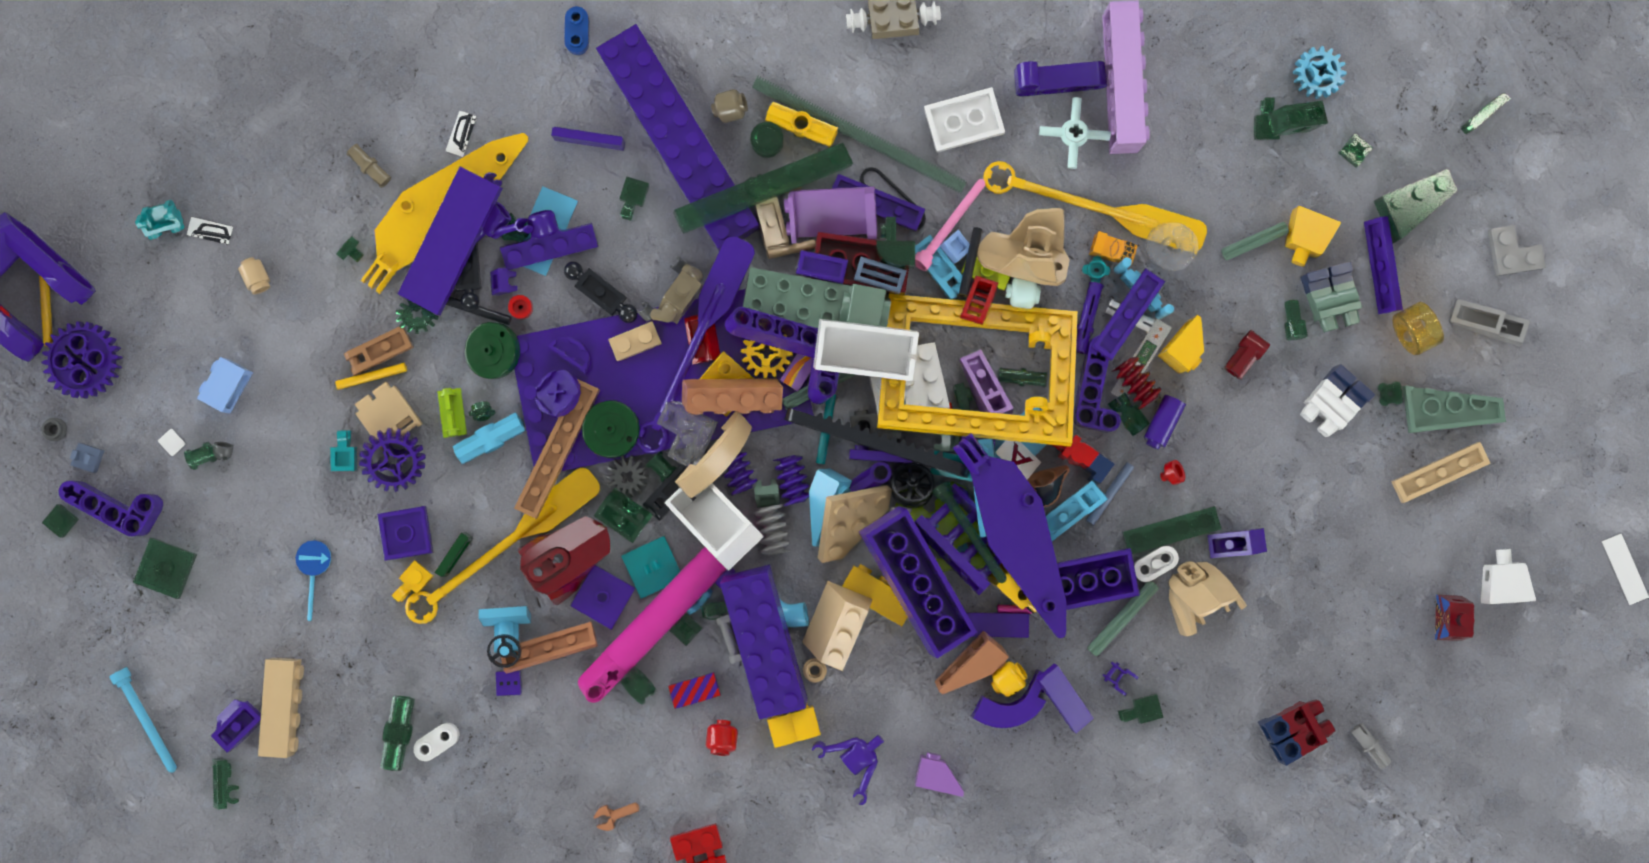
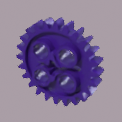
[41,321,123,399]

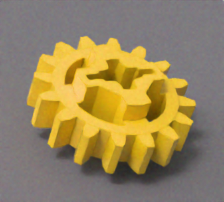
[741,334,793,379]

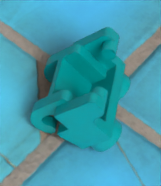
[135,200,185,240]

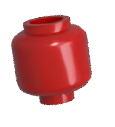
[705,720,738,756]

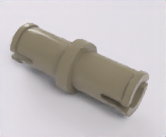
[346,144,392,188]

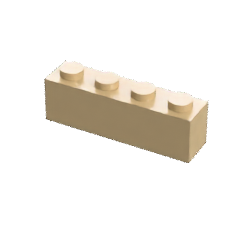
[258,658,304,758]

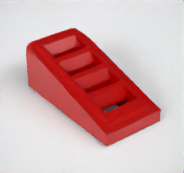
[960,275,998,325]

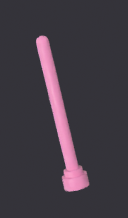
[911,179,985,271]

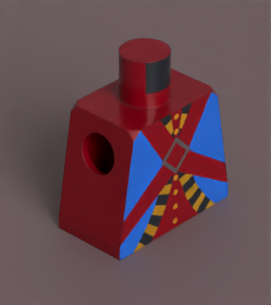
[1435,594,1475,641]

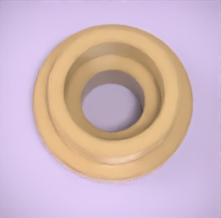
[803,658,827,682]

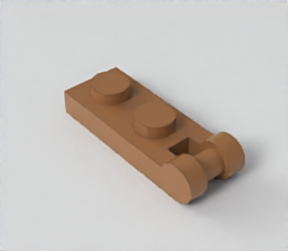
[344,325,414,376]

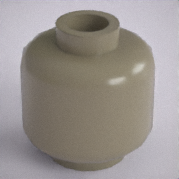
[711,89,748,123]

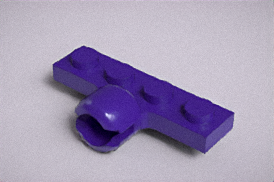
[500,210,598,270]

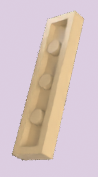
[1391,442,1491,503]

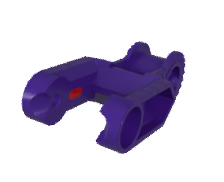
[0,212,96,362]

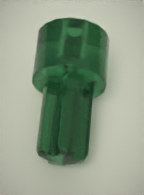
[1284,299,1308,340]

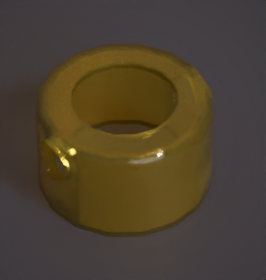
[1392,301,1444,356]

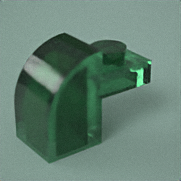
[876,217,915,269]

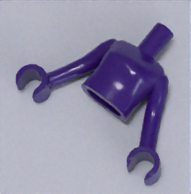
[477,172,533,243]
[812,735,884,805]

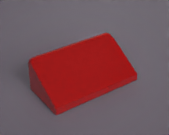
[684,315,720,365]

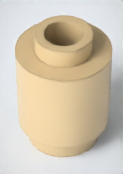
[238,257,270,294]

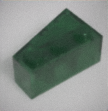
[1374,169,1458,243]

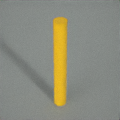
[39,276,53,347]
[335,362,407,390]

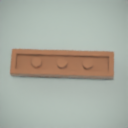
[501,622,598,674]

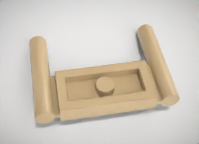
[751,181,816,259]

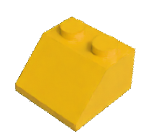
[1157,315,1204,374]

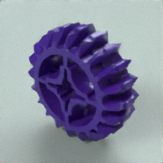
[359,428,426,492]

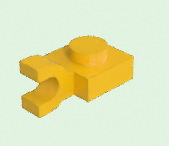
[391,560,434,602]

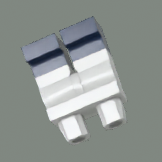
[1300,364,1375,437]

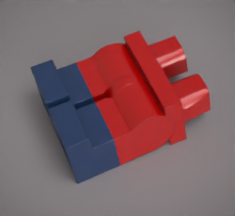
[1051,435,1115,485]

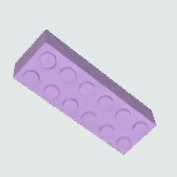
[1102,0,1150,154]

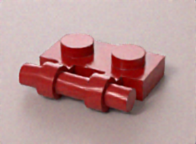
[670,823,727,863]

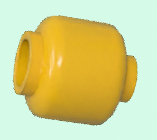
[991,661,1028,697]

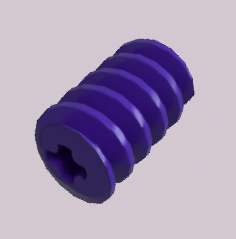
[724,452,758,496]
[773,455,810,506]

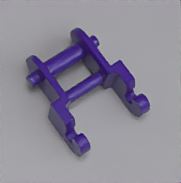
[1102,662,1139,696]

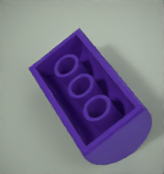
[1046,548,1140,610]

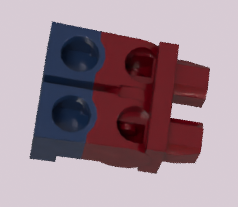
[1258,699,1336,766]

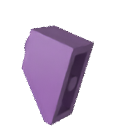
[915,752,964,797]

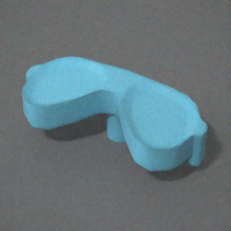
[687,588,713,615]

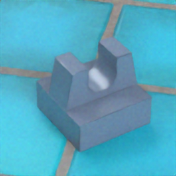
[70,443,105,473]

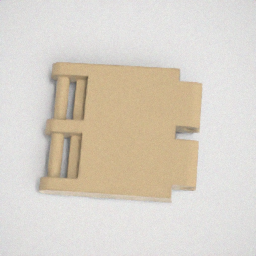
[355,382,423,451]

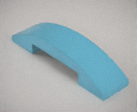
[1046,480,1108,541]

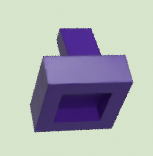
[490,268,517,295]

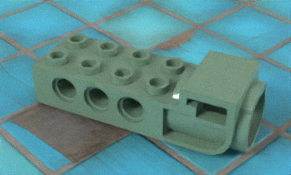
[743,267,891,328]

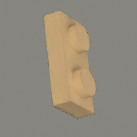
[608,322,662,362]

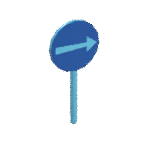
[295,540,331,621]

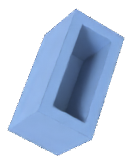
[197,357,253,414]

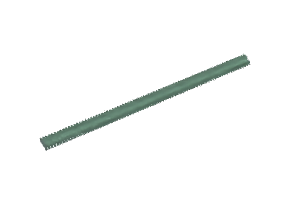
[752,75,967,194]

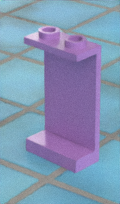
[784,186,878,243]

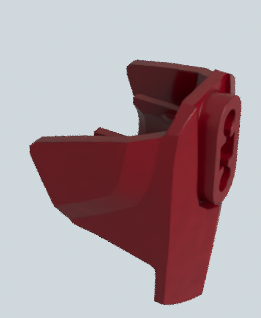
[518,516,610,605]

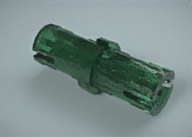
[998,367,1047,387]

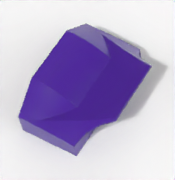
[211,699,261,753]

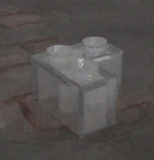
[657,401,718,467]

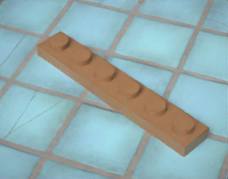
[514,379,600,519]

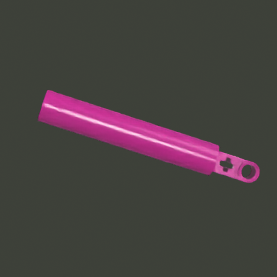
[578,546,727,703]

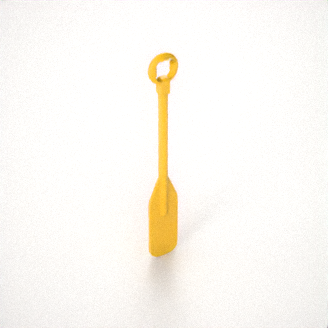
[983,161,1207,253]
[405,468,600,624]

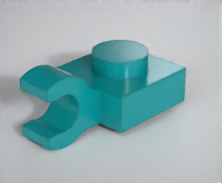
[330,430,357,471]

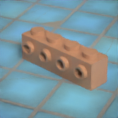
[682,378,783,415]

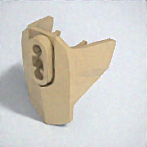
[977,208,1070,286]
[1169,562,1247,636]

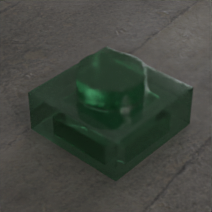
[42,504,79,538]

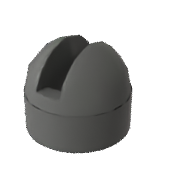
[213,442,234,460]

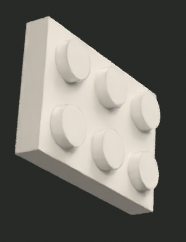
[924,87,1005,153]

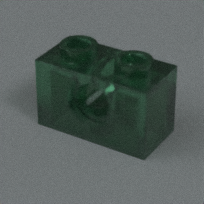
[1267,101,1328,137]
[594,488,653,543]

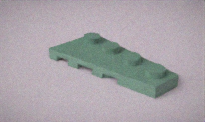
[1402,386,1506,433]

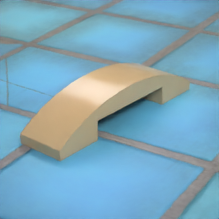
[675,411,752,498]

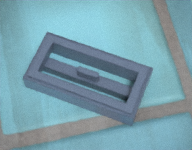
[854,257,907,294]

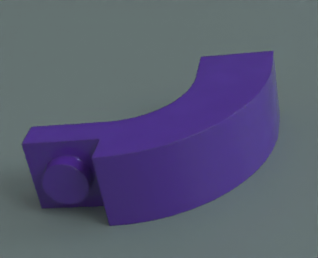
[971,669,1046,728]

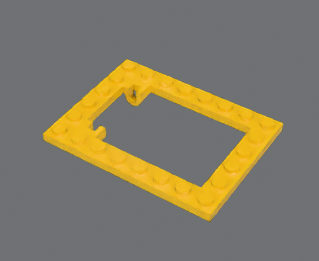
[877,294,1078,446]

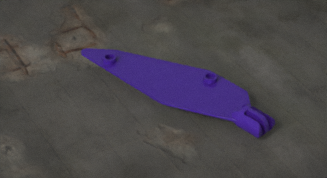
[953,433,1066,638]

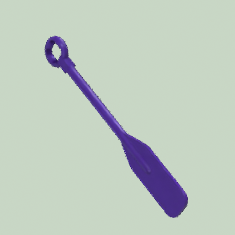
[637,236,755,454]

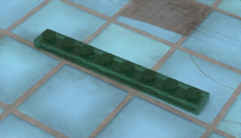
[673,143,853,234]

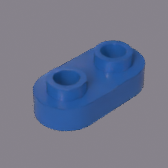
[564,6,589,55]

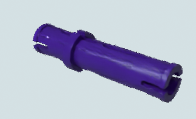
[1076,282,1104,354]

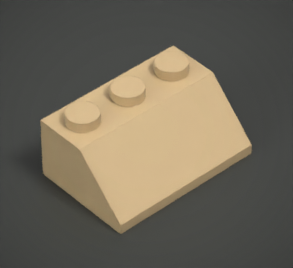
[802,581,872,671]

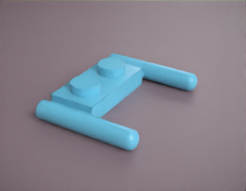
[1114,257,1174,320]

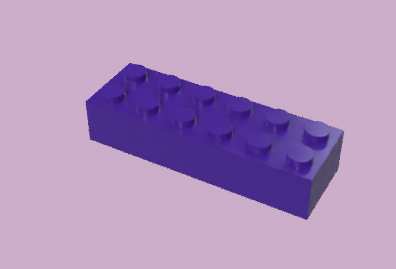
[859,506,978,659]
[720,564,808,720]

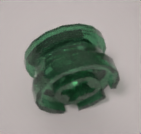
[750,122,784,158]
[620,667,657,705]

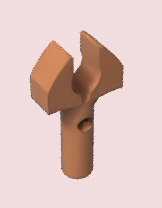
[594,803,639,831]

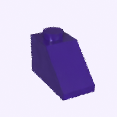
[1207,528,1267,558]

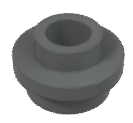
[41,418,67,441]

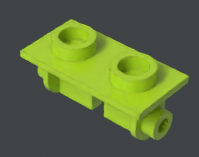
[437,388,467,438]

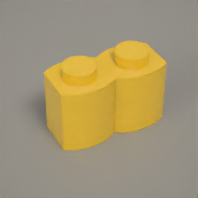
[767,703,821,748]

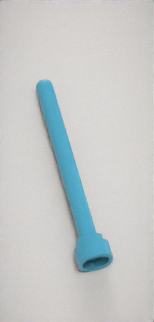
[109,667,177,773]

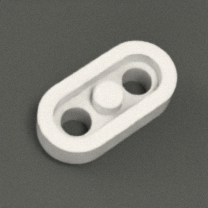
[1134,546,1179,582]
[414,723,460,761]

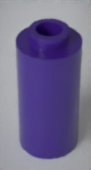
[1144,395,1186,450]

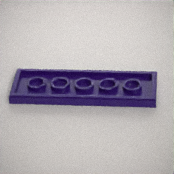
[398,166,503,316]

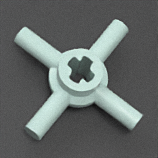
[1039,97,1111,169]

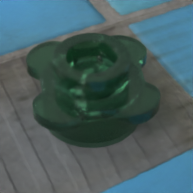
[1377,381,1403,406]
[469,401,496,421]

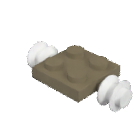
[846,0,941,39]

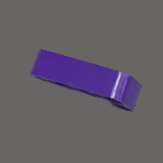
[1014,61,1107,97]
[1073,335,1121,433]
[58,481,163,536]

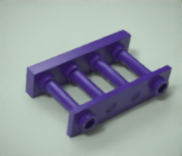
[915,483,1001,595]

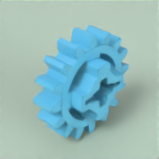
[1293,46,1347,99]

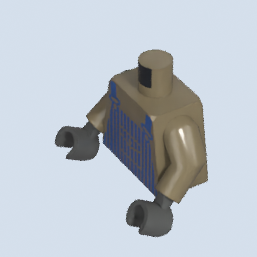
[637,256,703,324]

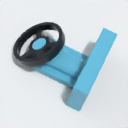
[478,606,531,668]

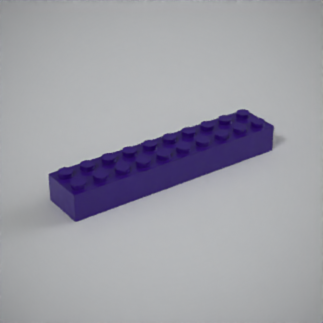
[596,24,760,251]

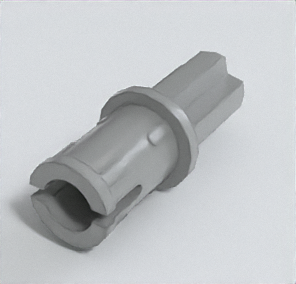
[1350,723,1391,769]

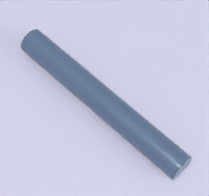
[1086,462,1134,526]

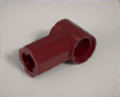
[1224,330,1270,380]

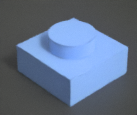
[940,230,970,264]

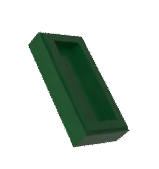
[434,532,473,577]

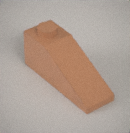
[935,631,1009,694]

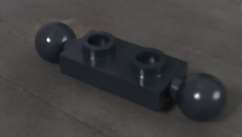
[456,242,481,311]
[564,261,638,323]

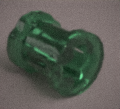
[184,442,217,470]
[646,451,677,482]

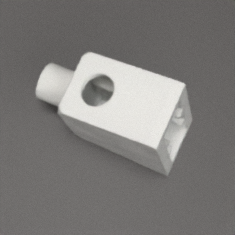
[1481,549,1536,604]

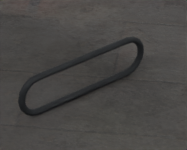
[860,167,926,230]

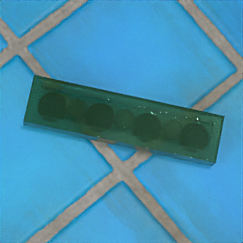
[1122,506,1222,554]

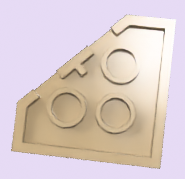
[818,485,892,563]

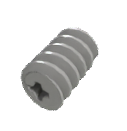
[754,504,791,555]

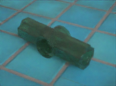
[380,695,415,771]

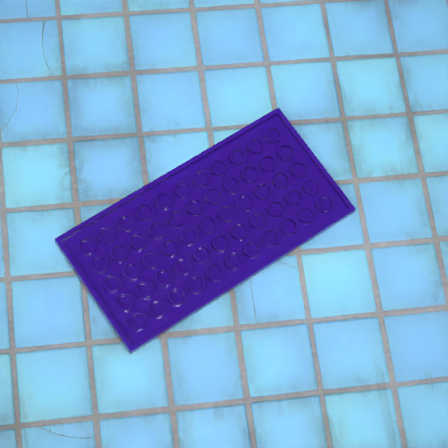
[514,289,814,472]

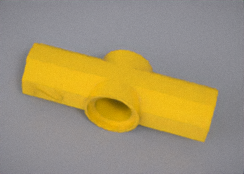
[765,102,838,148]

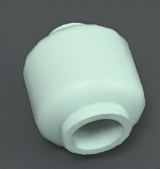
[1005,278,1041,309]

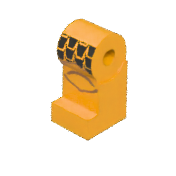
[1089,231,1138,265]

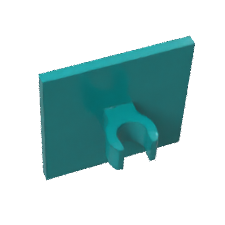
[621,536,681,599]

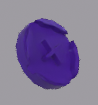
[535,370,581,417]

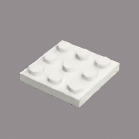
[869,342,950,415]

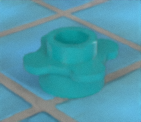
[1082,256,1111,283]

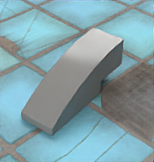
[1450,299,1530,347]

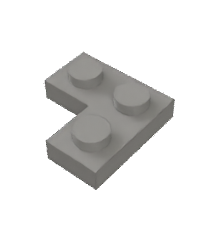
[1488,225,1546,276]

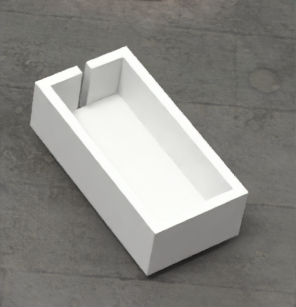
[813,319,919,381]
[664,483,764,571]

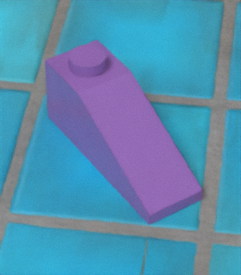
[960,350,1014,415]

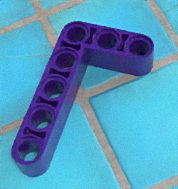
[725,307,839,405]

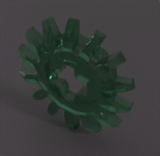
[396,299,439,334]

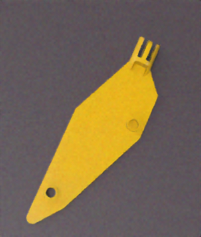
[360,133,529,294]

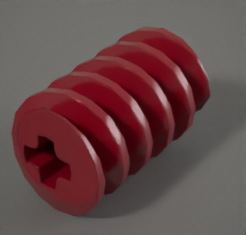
[1111,356,1162,410]

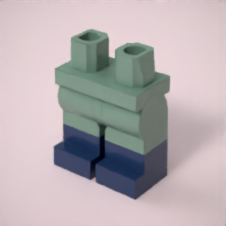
[1300,262,1362,333]

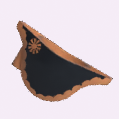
[1027,465,1070,507]

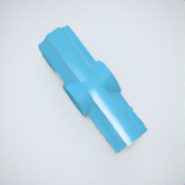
[452,412,526,464]

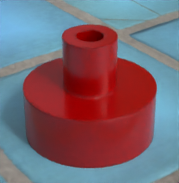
[508,295,533,319]
[1160,460,1186,485]

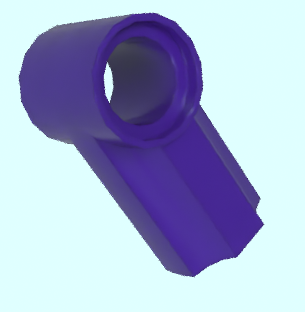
[849,462,892,492]

